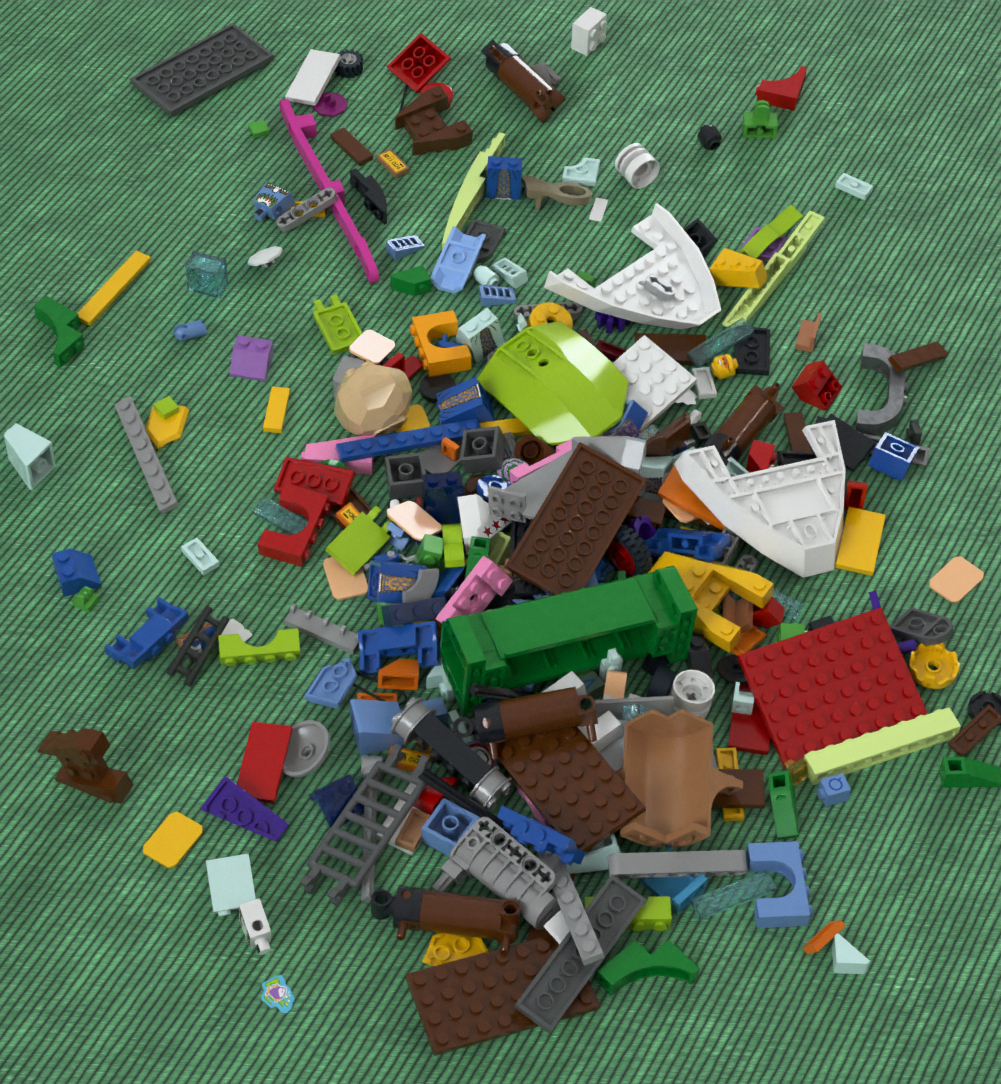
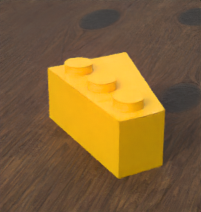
[709,248,768,288]

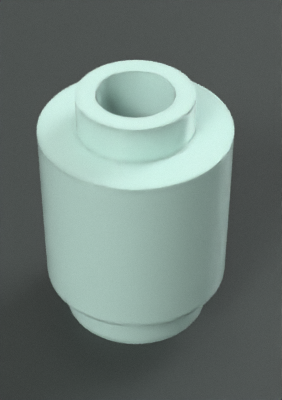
[473,265,499,286]

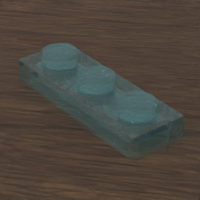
[253,496,308,535]

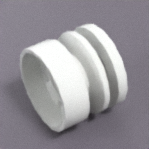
[615,143,660,189]
[670,670,715,719]

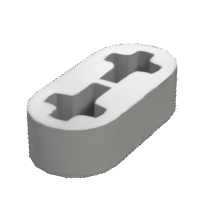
[644,275,676,301]

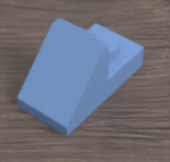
[386,521,415,551]

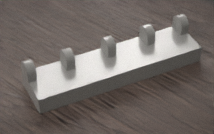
[284,603,359,655]

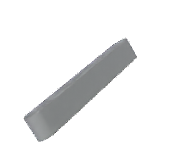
[607,850,748,879]

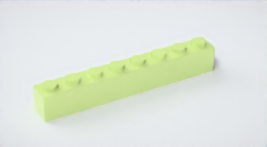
[802,708,961,785]

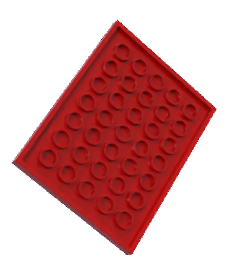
[737,607,928,768]

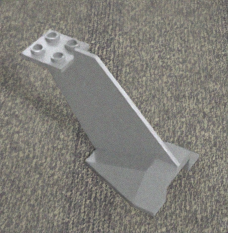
[488,436,646,523]

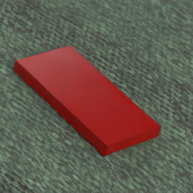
[273,457,356,507]
[728,684,770,755]
[237,722,293,803]

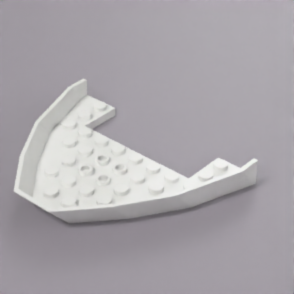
[544,204,721,330]
[674,420,846,578]

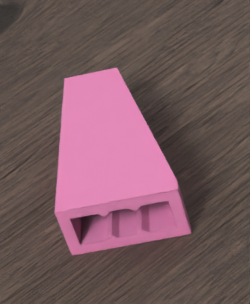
[301,435,374,475]

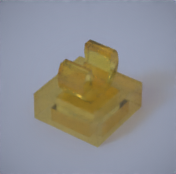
[784,758,808,785]

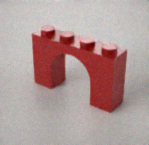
[258,483,331,567]

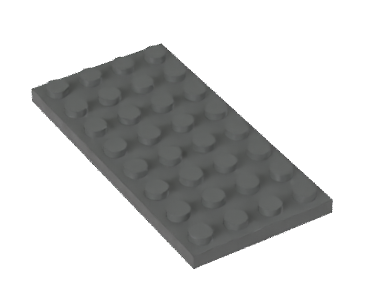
[130,23,274,117]

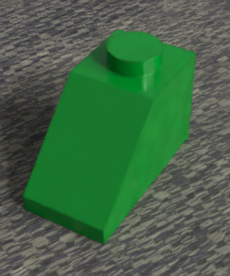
[390,265,431,296]

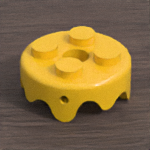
[526,302,573,329]
[908,642,960,689]

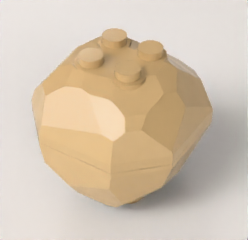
[334,360,412,437]

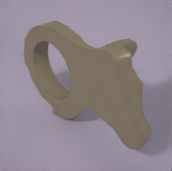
[522,175,593,210]

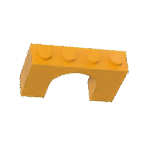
[410,310,472,377]

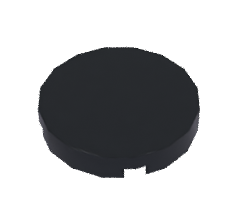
[420,374,456,403]
[967,691,1001,727]

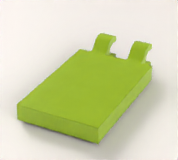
[313,294,363,355]
[325,506,393,576]

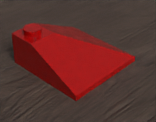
[386,33,451,93]

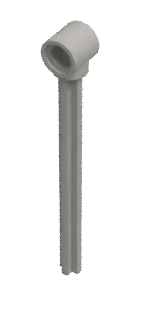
[361,756,383,903]

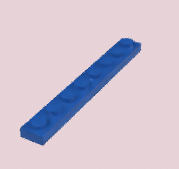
[336,418,481,463]

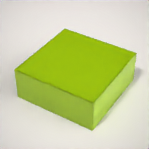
[153,396,180,420]

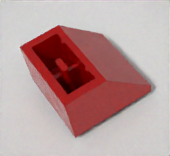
[791,360,842,411]
[746,440,777,473]

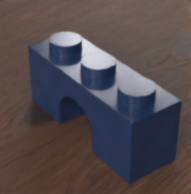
[381,597,446,626]

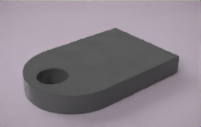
[465,219,506,263]
[890,607,953,645]

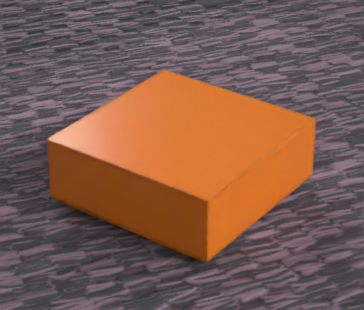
[441,437,460,462]

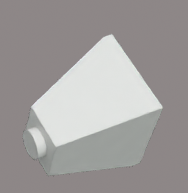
[457,494,494,554]

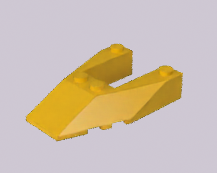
[648,551,774,653]

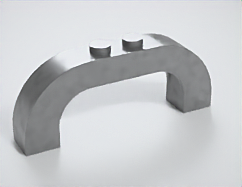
[855,343,908,436]

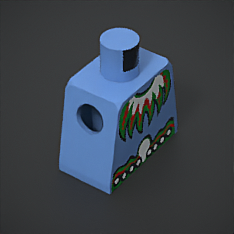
[253,181,295,221]

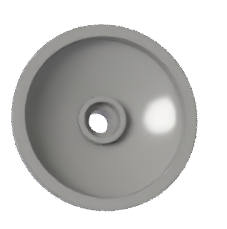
[283,720,330,777]

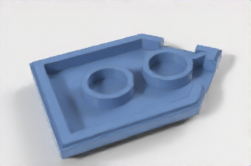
[304,657,358,709]

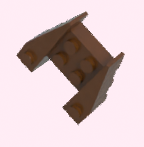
[395,85,473,156]
[37,728,133,804]

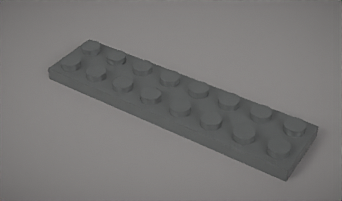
[514,874,647,1034]

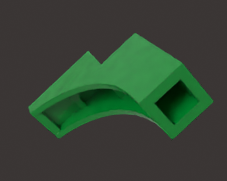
[34,296,85,368]
[596,940,700,995]

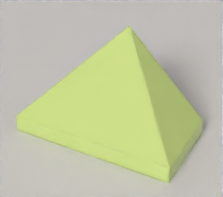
[489,531,511,566]

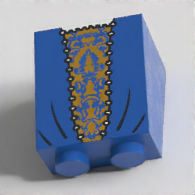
[486,156,522,200]
[436,377,496,425]
[367,560,426,604]

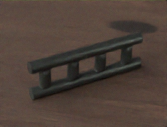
[167,605,230,687]

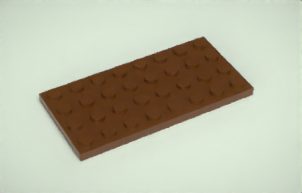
[505,442,647,595]
[486,727,646,852]
[405,935,600,1056]

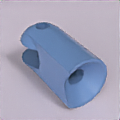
[174,319,207,341]

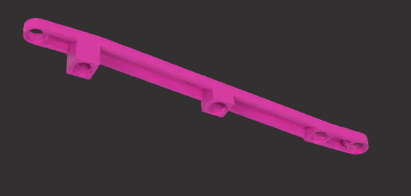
[279,99,379,284]

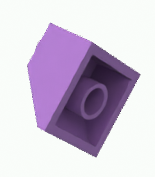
[230,335,274,382]

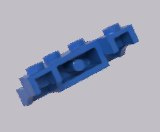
[644,527,731,562]
[105,597,189,669]
[358,621,441,675]
[497,806,586,866]

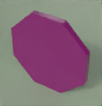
[313,92,347,117]

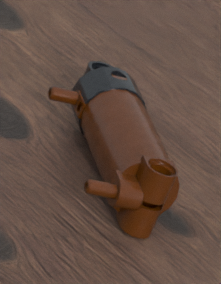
[481,39,566,123]
[701,383,784,462]
[453,686,598,760]
[371,885,520,954]

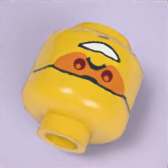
[710,354,738,380]

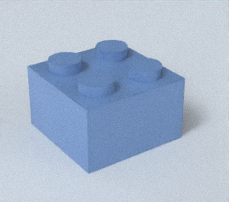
[421,798,480,856]

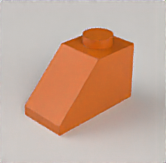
[377,659,419,691]

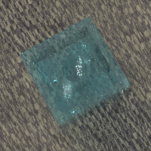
[185,251,228,299]

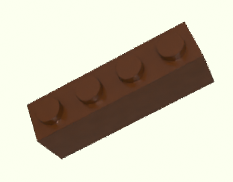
[623,496,666,531]

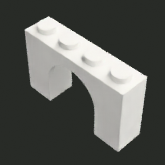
[541,671,623,752]

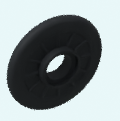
[716,655,748,685]

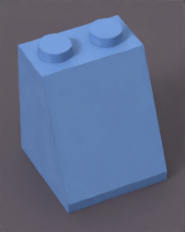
[350,699,407,756]

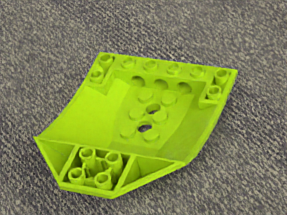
[477,321,629,446]

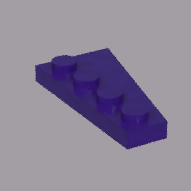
[200,776,291,842]

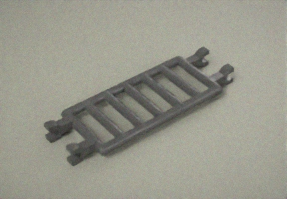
[300,743,433,906]

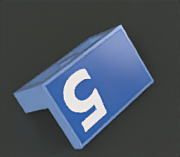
[607,400,648,438]

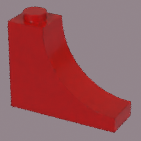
[755,66,807,111]

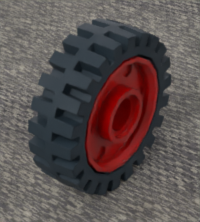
[604,524,653,578]

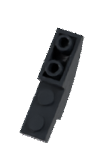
[349,168,387,225]

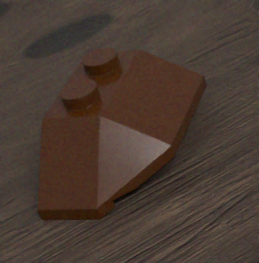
[645,411,691,457]

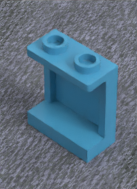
[640,847,708,915]

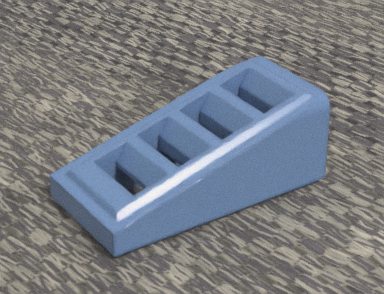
[386,235,425,260]
[479,285,516,307]

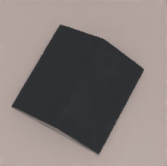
[684,218,718,257]

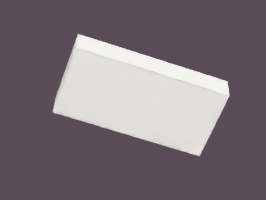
[691,367,717,399]

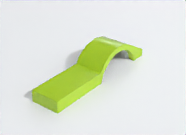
[739,204,803,259]
[442,523,465,568]

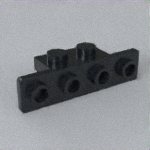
[470,580,539,612]

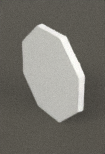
[248,246,283,268]

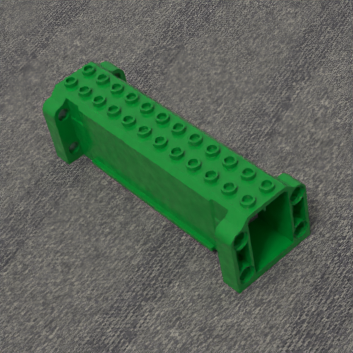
[440,566,698,714]

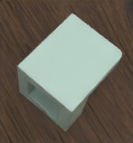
[731,682,754,715]

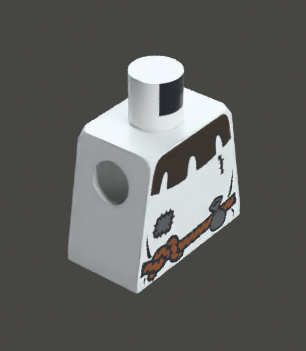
[239,898,271,955]

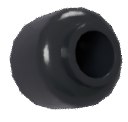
[697,125,722,150]

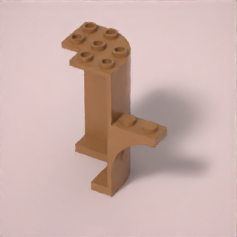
[615,709,743,848]

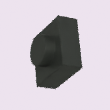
[906,419,922,445]
[690,422,712,443]

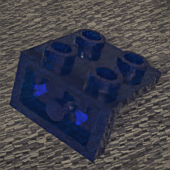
[308,774,364,828]

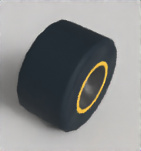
[646,666,678,697]

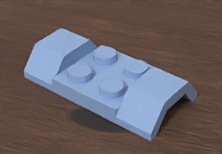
[430,226,486,294]

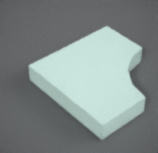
[562,157,600,187]

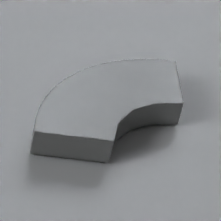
[402,568,439,603]

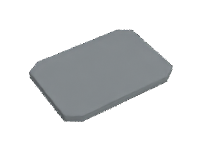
[422,441,462,477]

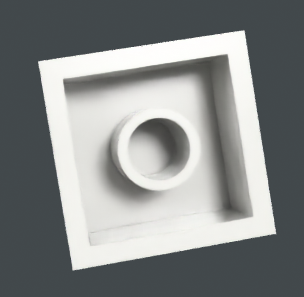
[571,7,607,56]

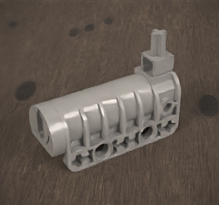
[432,817,561,930]

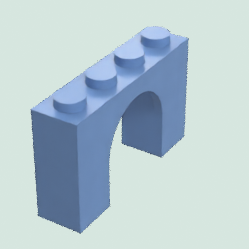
[746,841,813,928]

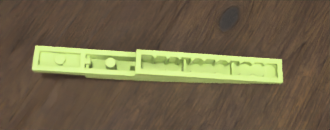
[442,132,505,250]
[722,211,825,331]

